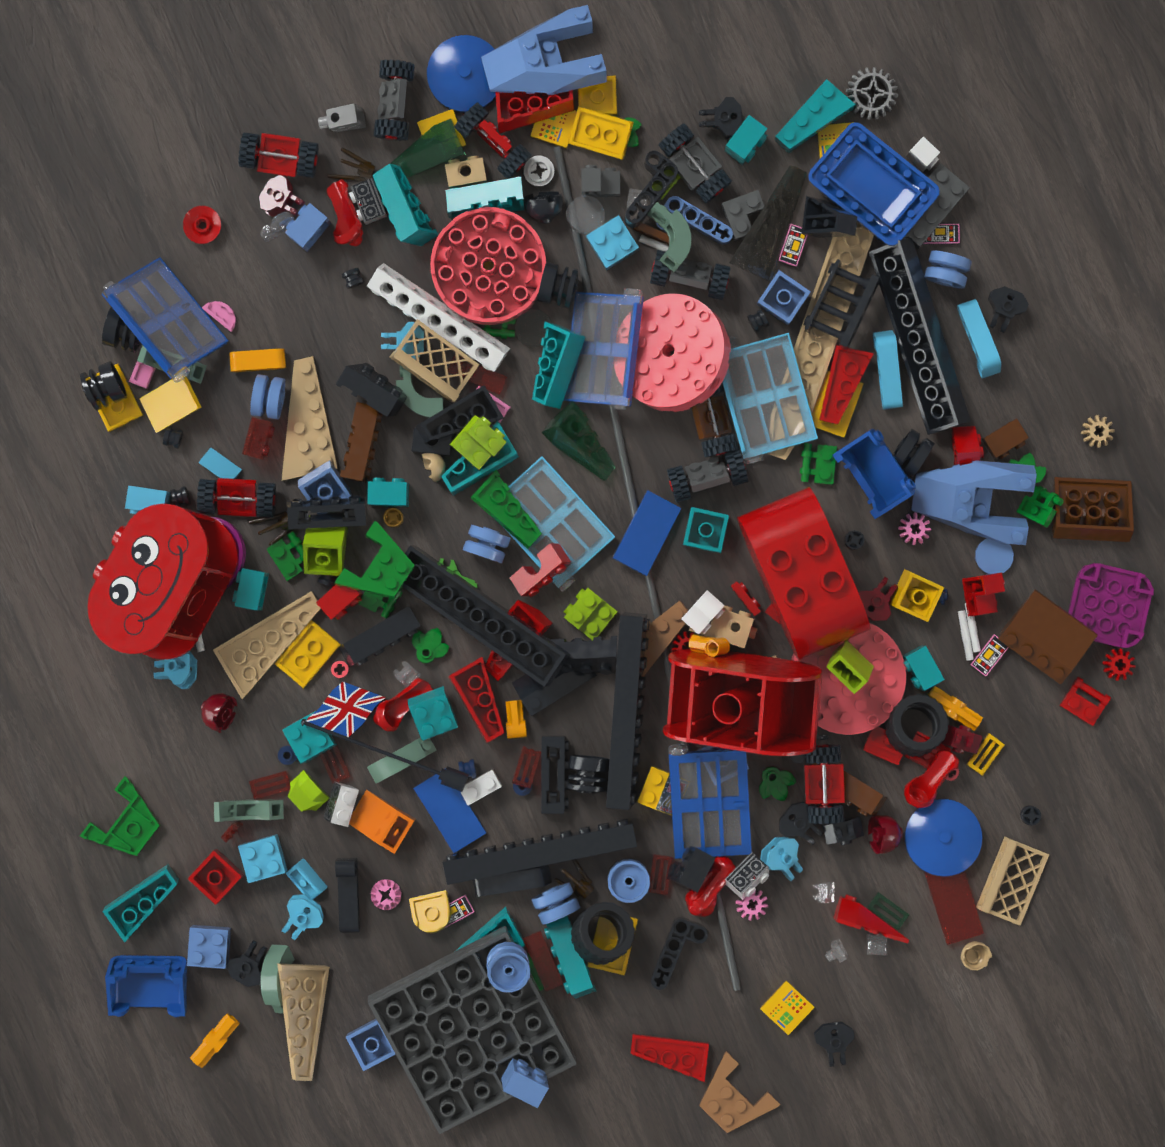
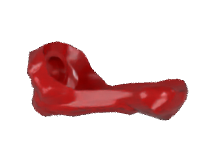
[327,179,363,247]
[373,678,434,732]
[904,749,959,808]
[685,856,736,917]

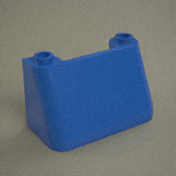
[833,429,916,519]
[105,955,187,1017]

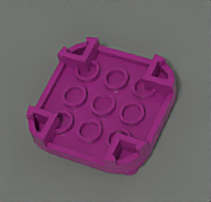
[1068,563,1154,648]

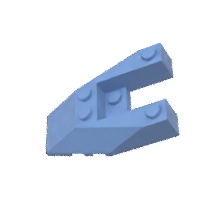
[481,5,607,95]
[911,461,1037,545]

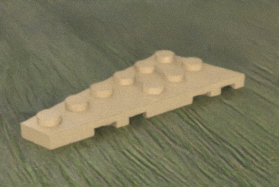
[282,356,338,481]
[213,591,321,699]
[277,963,330,1081]

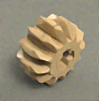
[1081,415,1115,448]

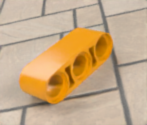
[229,349,286,372]

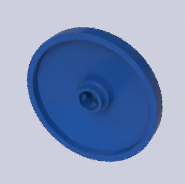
[427,35,496,113]
[904,799,982,876]

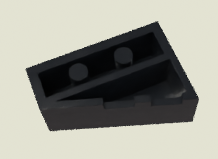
[801,196,857,238]
[335,363,407,417]

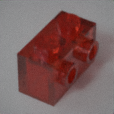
[242,417,275,460]

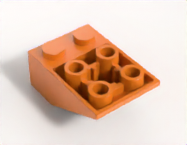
[349,790,416,854]

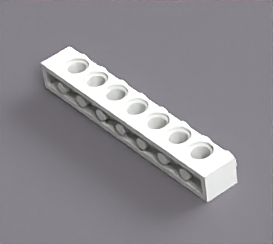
[367,263,510,372]

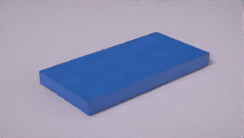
[612,490,681,576]
[413,768,487,853]

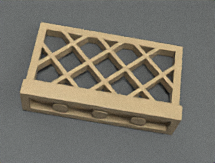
[389,319,479,402]
[976,837,1049,926]

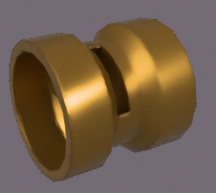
[383,508,404,527]

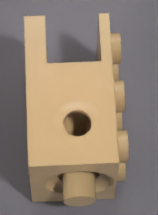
[689,606,757,648]

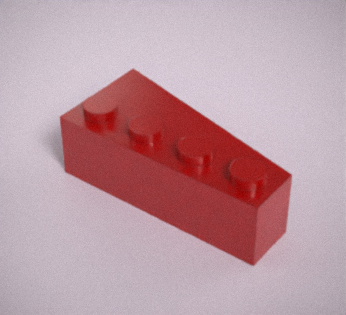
[495,90,574,134]

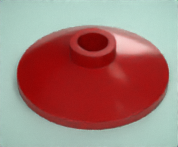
[183,206,221,244]

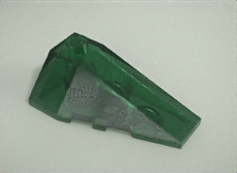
[390,119,466,178]
[542,401,615,481]

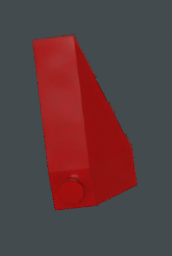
[833,894,909,944]

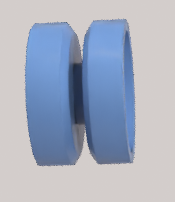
[924,251,972,288]
[250,374,285,420]
[463,524,511,563]
[608,858,650,903]
[531,883,581,925]
[486,942,530,992]

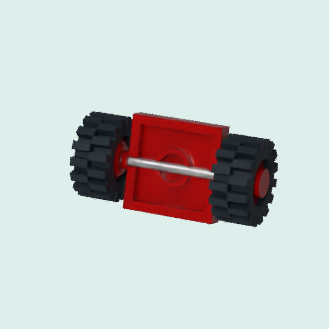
[454,102,532,179]
[238,132,319,178]
[197,478,276,518]
[804,744,845,824]

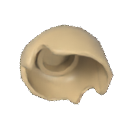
[422,453,445,482]
[961,941,992,971]

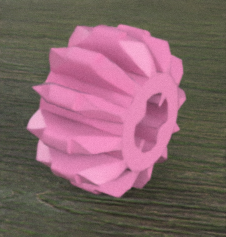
[898,512,931,545]
[735,890,768,921]

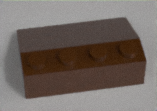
[1052,477,1134,542]
[998,589,1098,684]

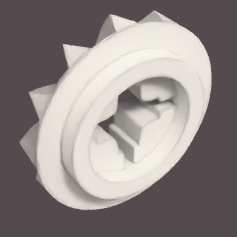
[524,156,554,186]

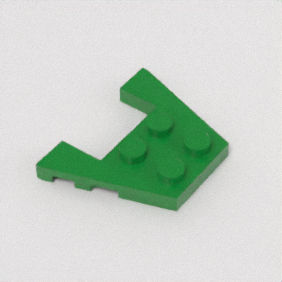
[335,521,415,599]
[80,776,160,856]

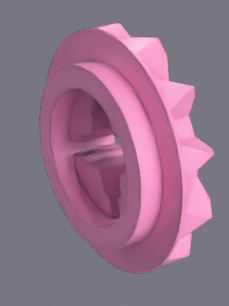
[370,879,401,910]

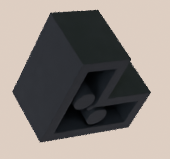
[667,846,715,893]

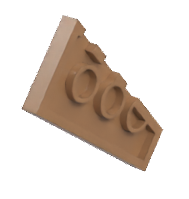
[643,600,688,676]

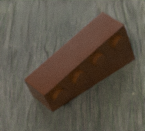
[340,402,383,483]
[812,763,887,817]

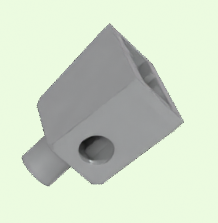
[318,103,366,132]

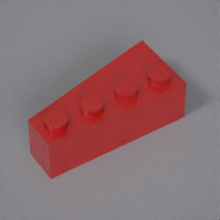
[448,657,504,743]

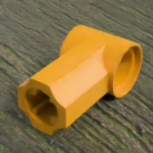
[689,634,730,657]
[506,700,527,739]

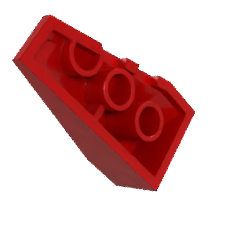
[485,600,553,681]

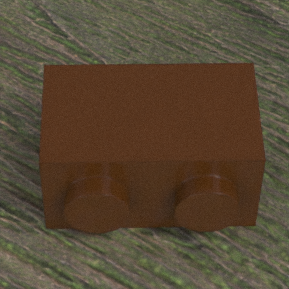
[982,418,1029,459]

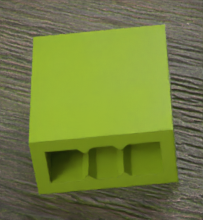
[826,640,874,694]

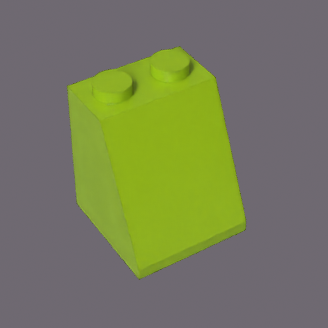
[303,515,348,576]

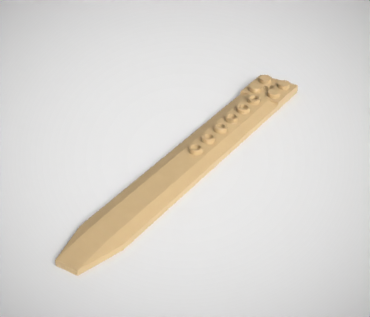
[767,222,874,460]

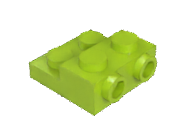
[450,415,506,470]
[563,588,618,641]

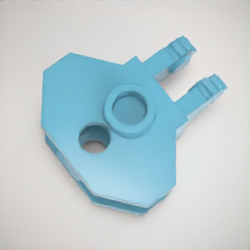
[381,322,424,360]
[154,651,197,689]
[760,837,803,881]
[282,894,324,940]

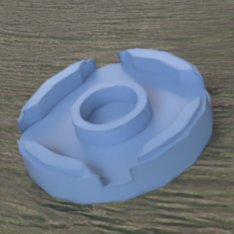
[975,538,1014,574]

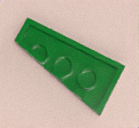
[471,470,542,549]

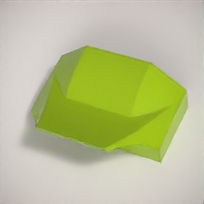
[288,770,330,812]

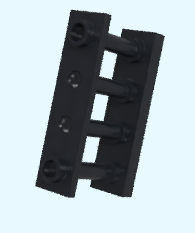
[803,259,880,350]

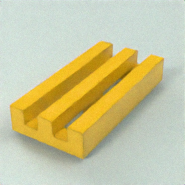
[967,733,1005,776]

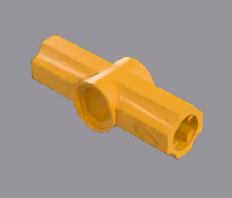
[928,686,983,731]
[190,1013,240,1068]

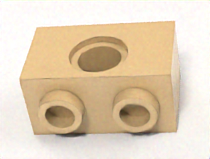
[445,156,487,189]

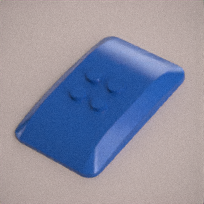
[808,122,940,246]

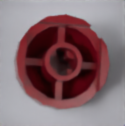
[201,693,237,733]
[868,815,903,854]

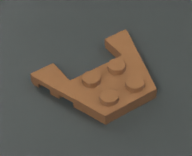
[699,1051,780,1133]

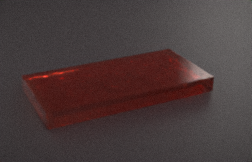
[924,871,984,945]

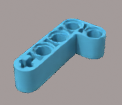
[957,299,1001,379]
[873,330,903,410]

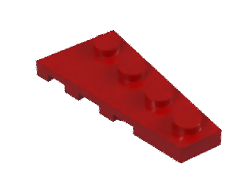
[819,345,874,425]
[630,1034,709,1082]

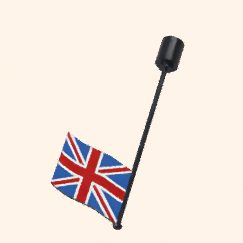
[301,682,469,792]

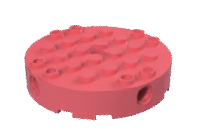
[430,207,546,325]
[614,294,731,412]
[791,623,906,735]

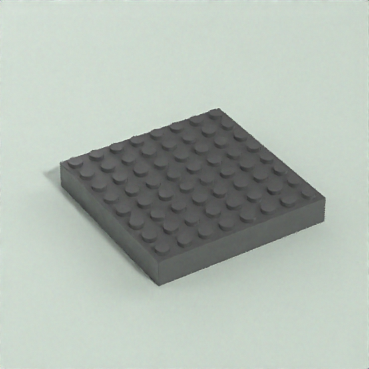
[368,926,577,1134]

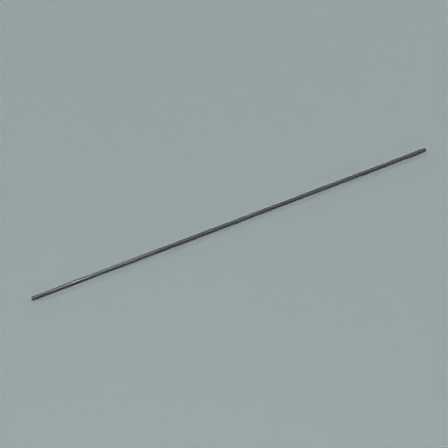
[554,146,741,991]

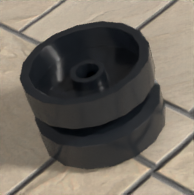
[893,429,935,478]

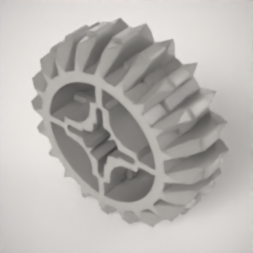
[846,67,898,120]

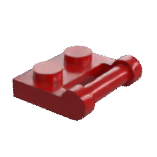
[1059,676,1111,726]

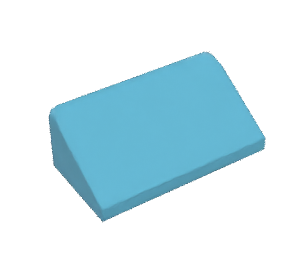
[199,448,242,479]
[286,858,327,899]

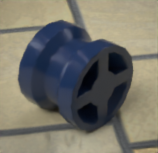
[458,759,477,778]

